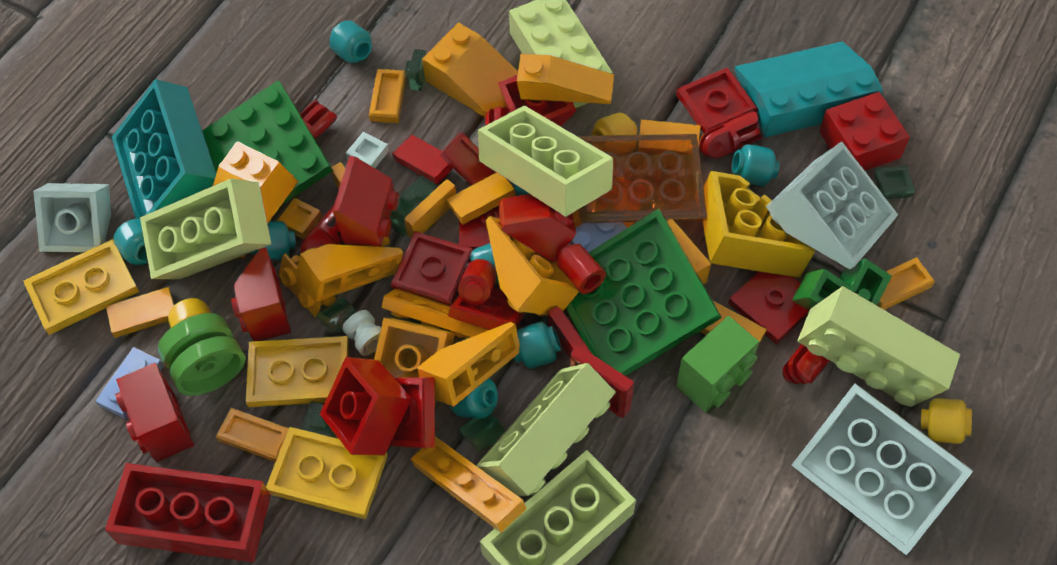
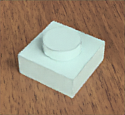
[346,132,389,168]

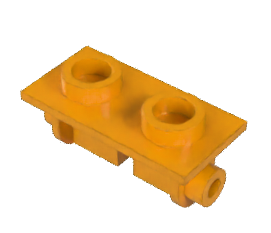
[279,253,336,318]

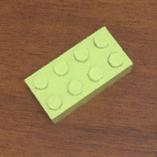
[509,0,613,108]
[478,106,613,217]
[140,179,271,280]
[797,286,960,407]
[476,363,616,496]
[480,450,636,565]

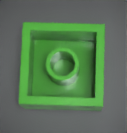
[676,315,759,413]

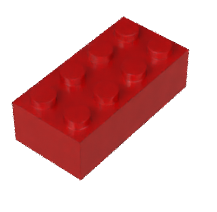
[105,463,271,563]

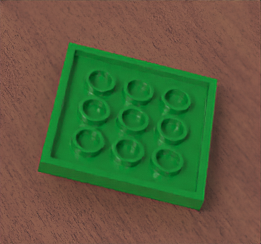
[202,80,334,205]
[566,208,722,376]

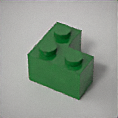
[792,259,892,311]

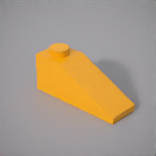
[517,54,614,104]
[296,244,403,302]
[417,322,520,407]

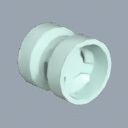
[342,310,381,356]

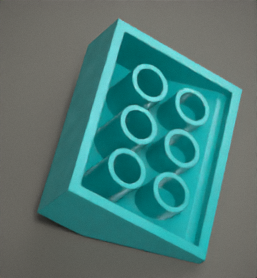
[734,41,883,137]
[112,79,216,219]

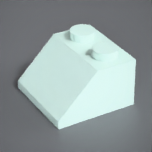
[33,183,111,252]

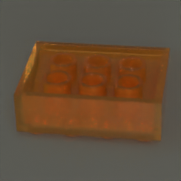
[577,134,707,223]

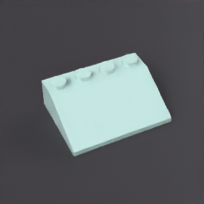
[766,142,898,269]
[792,384,973,555]

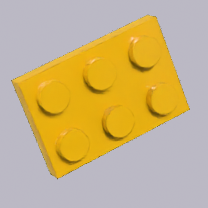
[23,239,139,335]
[246,336,349,407]
[266,427,388,520]

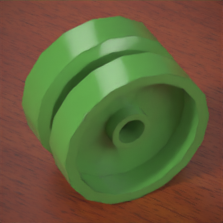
[157,313,246,396]

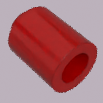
[557,244,606,294]
[458,259,497,305]

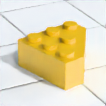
[698,171,815,278]

